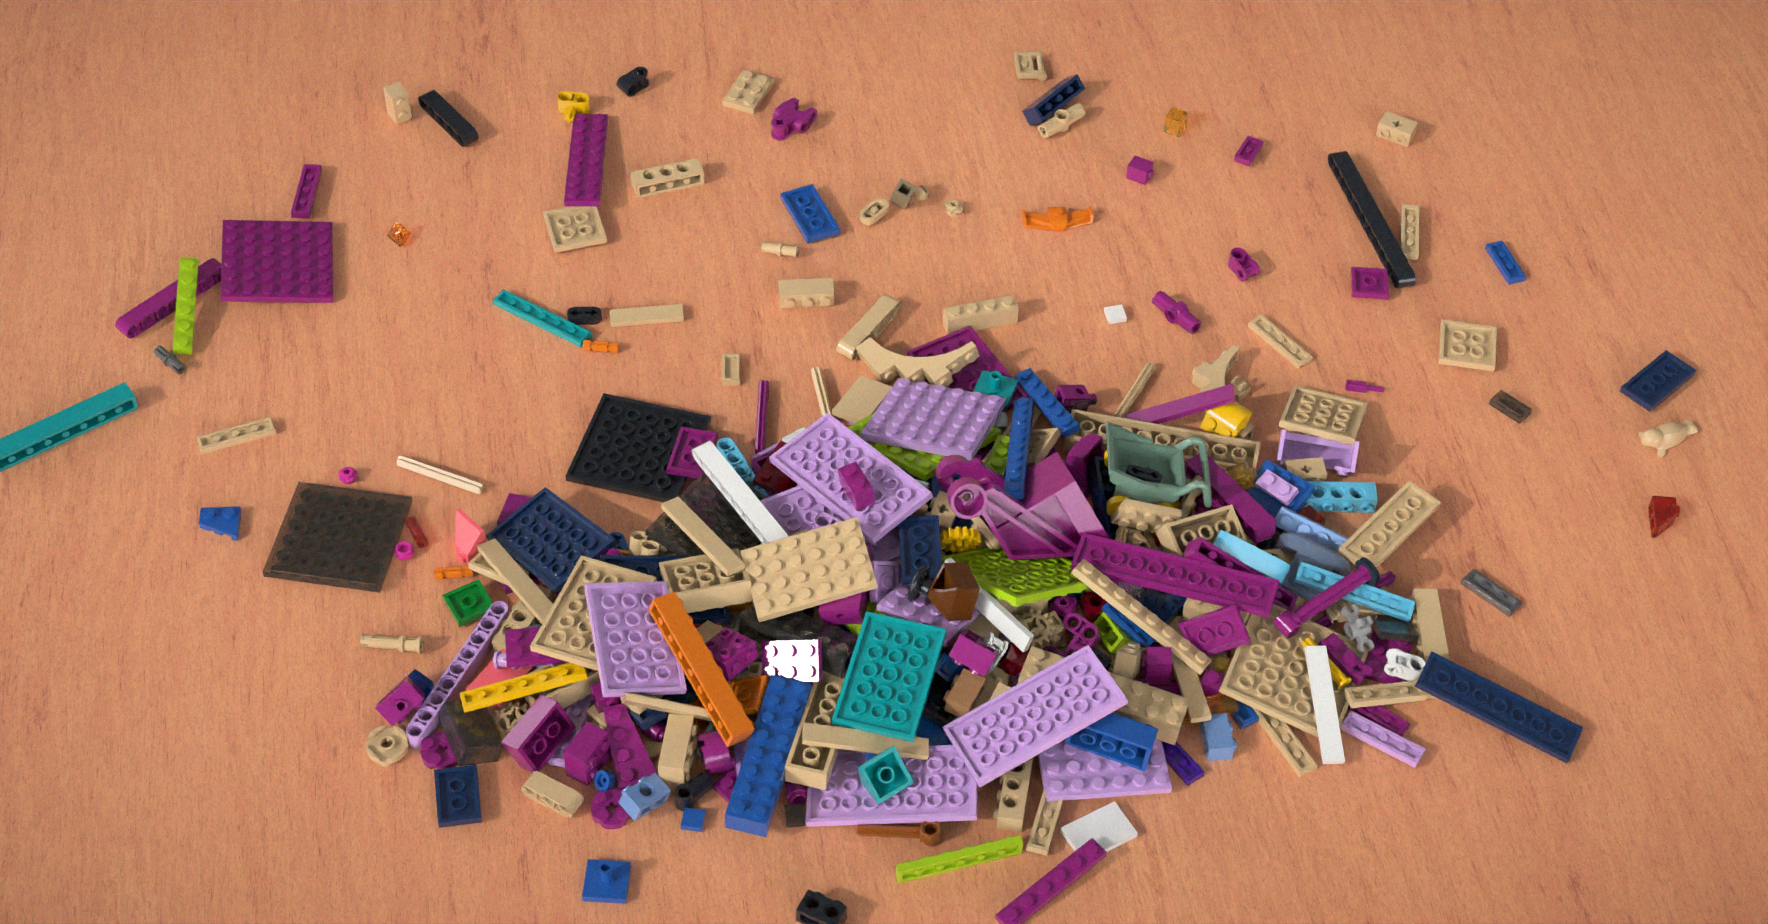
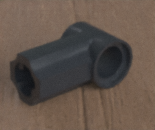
[675,772,714,811]

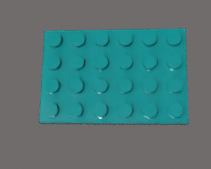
[831,611,947,743]

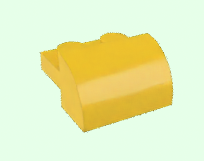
[1200,402,1253,438]

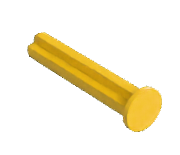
[1302,637,1352,690]

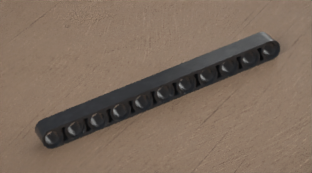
[1328,151,1416,289]

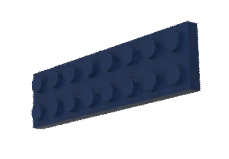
[1414,651,1583,763]

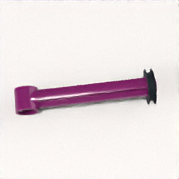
[1273,557,1380,639]

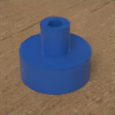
[594,769,617,791]

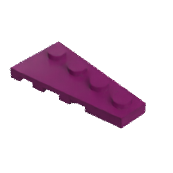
[603,704,658,789]

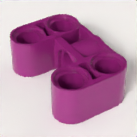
[1043,613,1101,657]

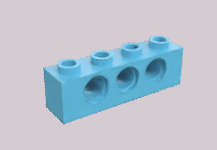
[1299,481,1378,513]

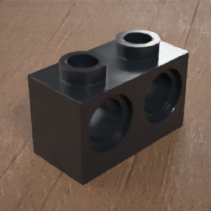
[796,889,847,924]

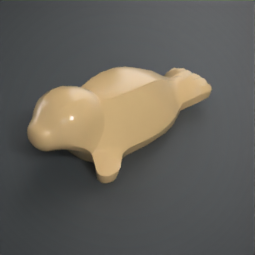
[1639,420,1698,458]

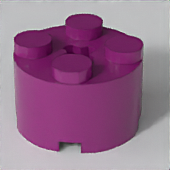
[697,730,736,775]

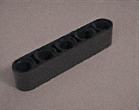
[418,90,479,147]

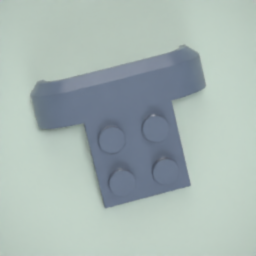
[1273,532,1351,601]

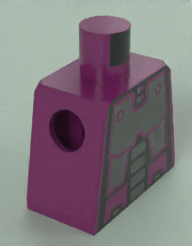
[1054,385,1097,415]

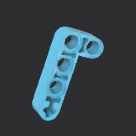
[1213,530,1290,586]

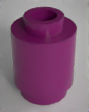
[638,721,666,742]

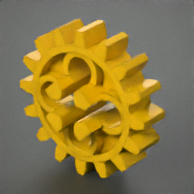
[940,526,981,553]

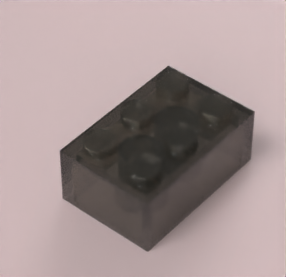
[439,700,504,766]

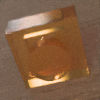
[387,221,411,247]

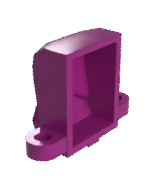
[1066,433,1104,498]

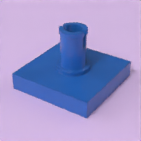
[582,859,631,904]

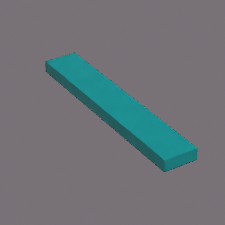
[493,289,592,348]

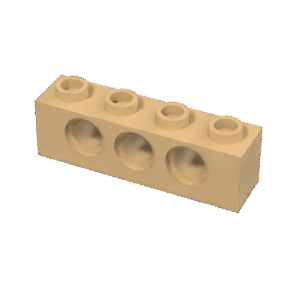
[630,158,704,199]
[491,585,553,653]
[993,758,1033,832]

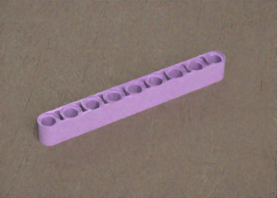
[406,601,509,749]

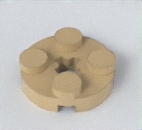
[366,725,409,767]

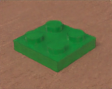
[442,579,493,628]

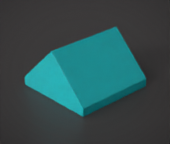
[858,745,914,804]

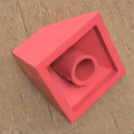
[455,508,486,565]

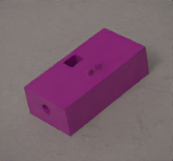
[818,543,875,624]

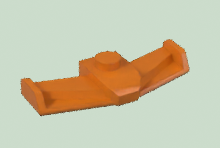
[1021,206,1093,232]

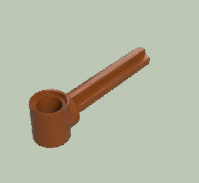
[857,821,942,847]

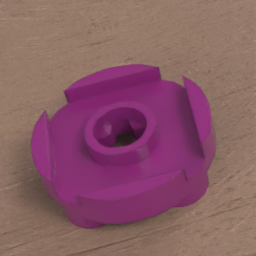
[420,730,463,770]
[591,789,631,830]

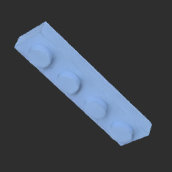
[1275,506,1349,553]

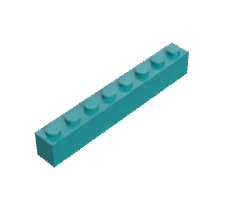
[0,382,138,472]

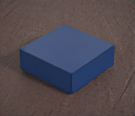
[681,808,706,832]

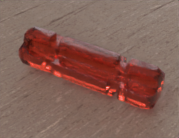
[405,516,429,548]

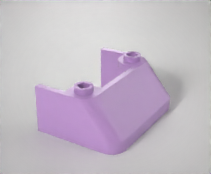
[1276,429,1359,476]

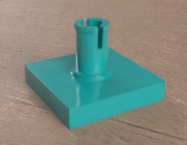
[973,370,1018,411]

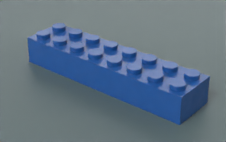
[725,675,812,837]

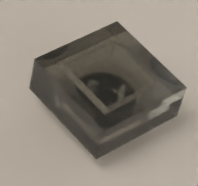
[784,803,806,828]

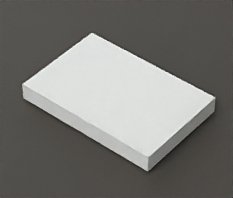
[1060,801,1138,852]

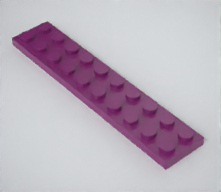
[1071,533,1279,618]

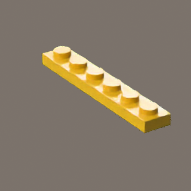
[459,663,587,713]

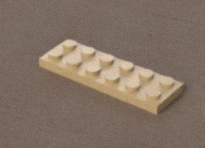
[1338,481,1441,568]

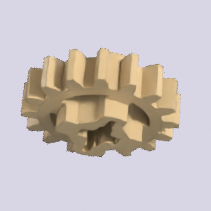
[1015,609,1055,650]
[490,701,528,741]

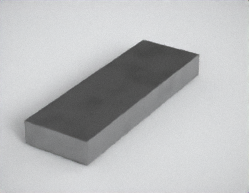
[1461,569,1522,617]

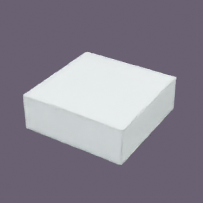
[1104,305,1127,324]

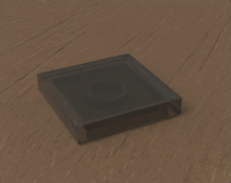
[1370,614,1419,642]

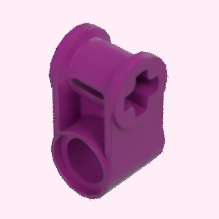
[1228,247,1260,282]

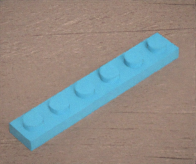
[1294,562,1415,622]

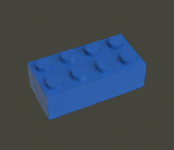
[1065,713,1158,772]

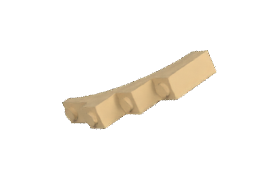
[855,337,979,387]
[1192,345,1255,440]

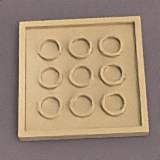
[1279,385,1368,445]

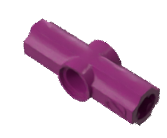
[1152,290,1202,335]

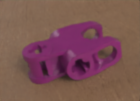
[771,98,817,141]

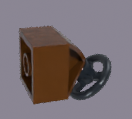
[907,562,980,621]

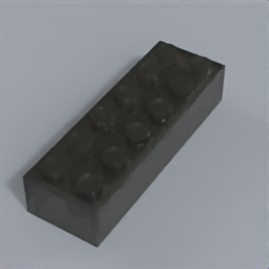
[738,603,858,679]

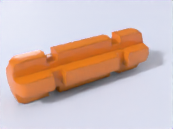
[582,340,619,353]
[434,565,474,580]

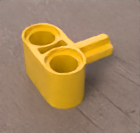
[557,91,590,123]

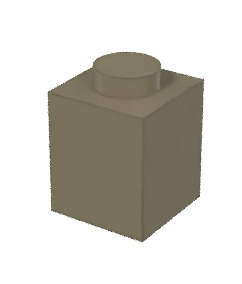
[890,178,917,209]

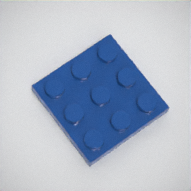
[1244,459,1315,533]

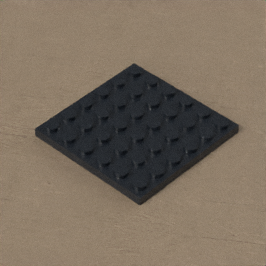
[565,393,711,502]

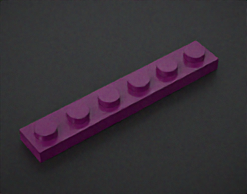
[995,838,1107,924]

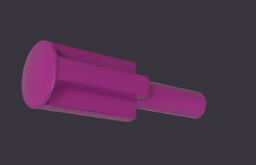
[1345,380,1384,393]

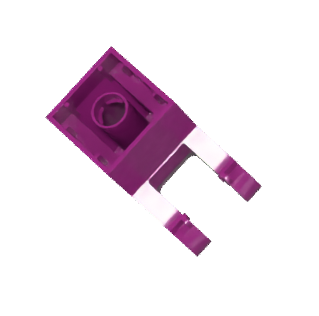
[935,452,1110,560]

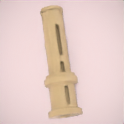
[360,634,424,654]

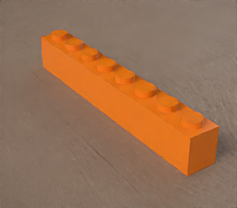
[648,591,754,747]

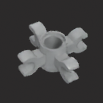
[1341,604,1374,654]

